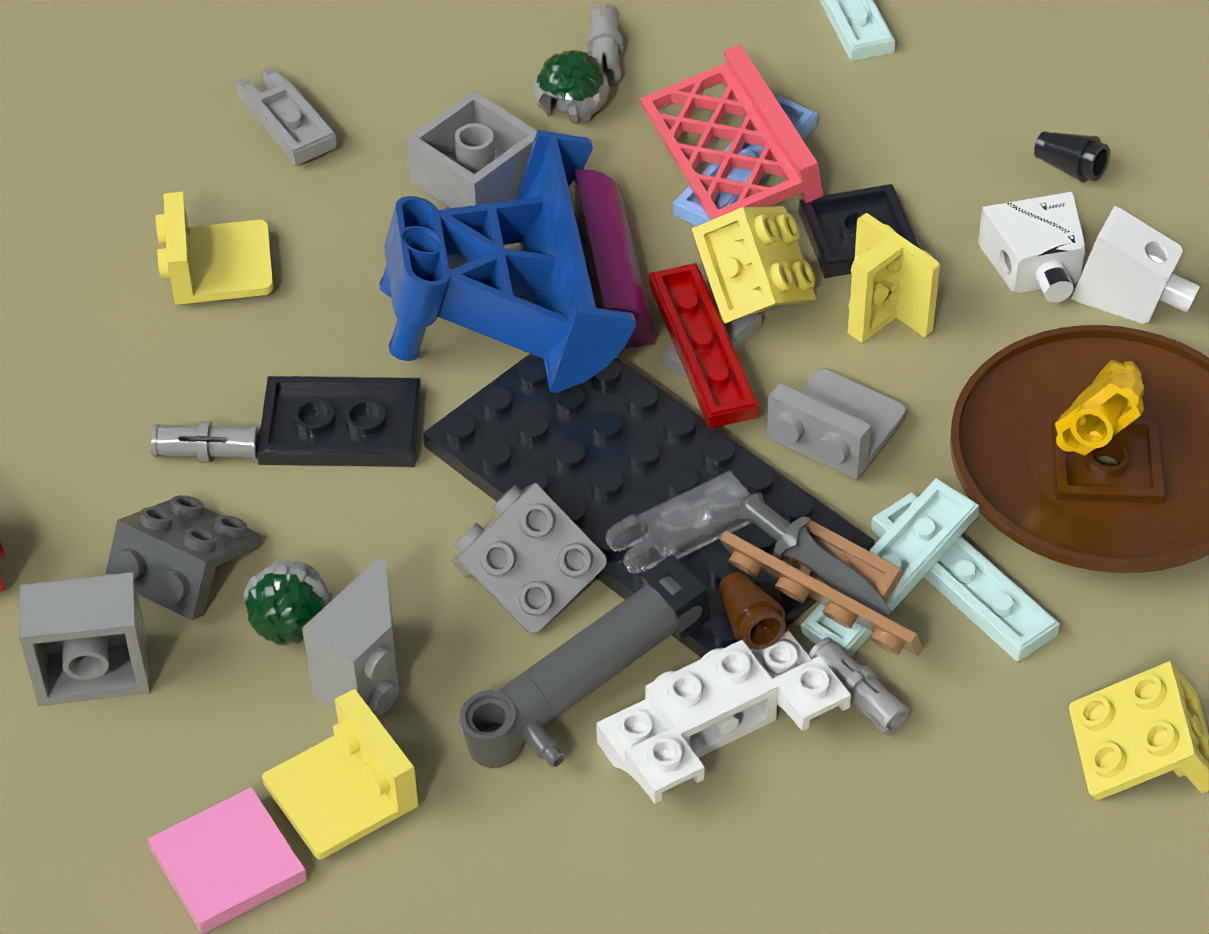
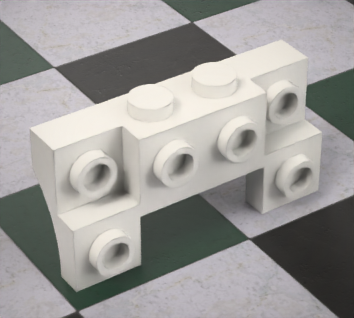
[596,631,851,804]

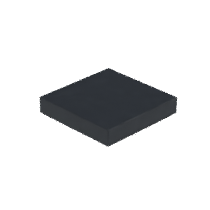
[798,184,920,279]

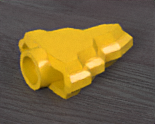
[1055,359,1144,456]

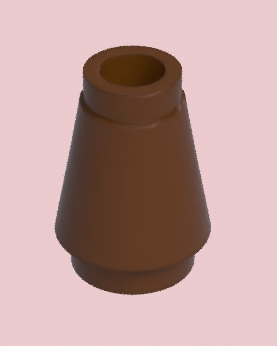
[718,572,786,650]

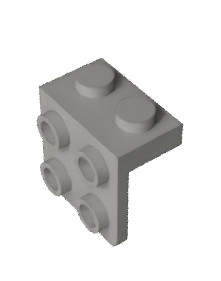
[767,369,906,480]
[450,482,606,633]

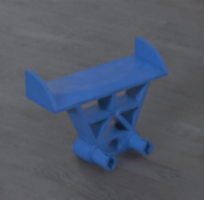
[379,130,636,393]

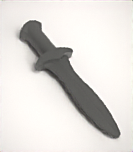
[738,493,891,617]

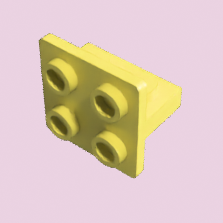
[848,213,940,343]

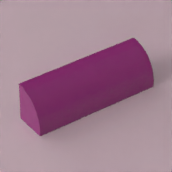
[574,169,655,348]

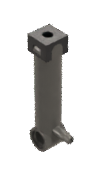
[460,554,711,768]

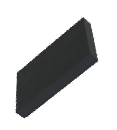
[257,376,421,467]

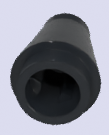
[1034,131,1110,182]

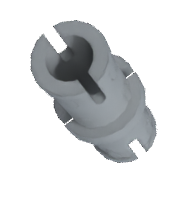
[587,3,623,85]
[151,421,260,462]
[808,638,910,736]

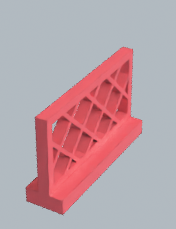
[640,44,824,221]

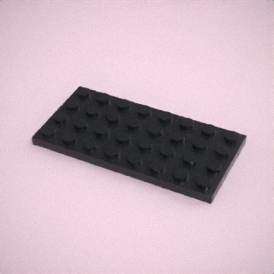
[423,354,875,658]

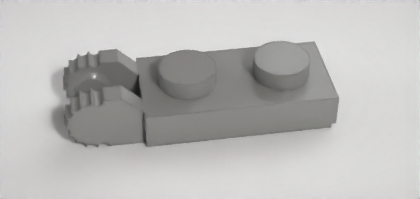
[235,67,337,166]

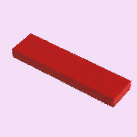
[649,263,759,428]

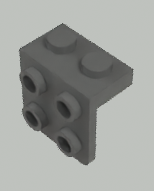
[105,495,261,620]

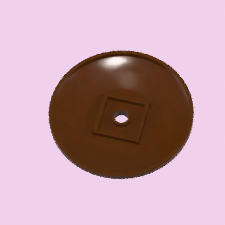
[950,325,1209,573]

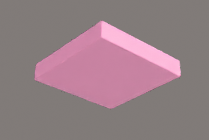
[147,787,307,934]

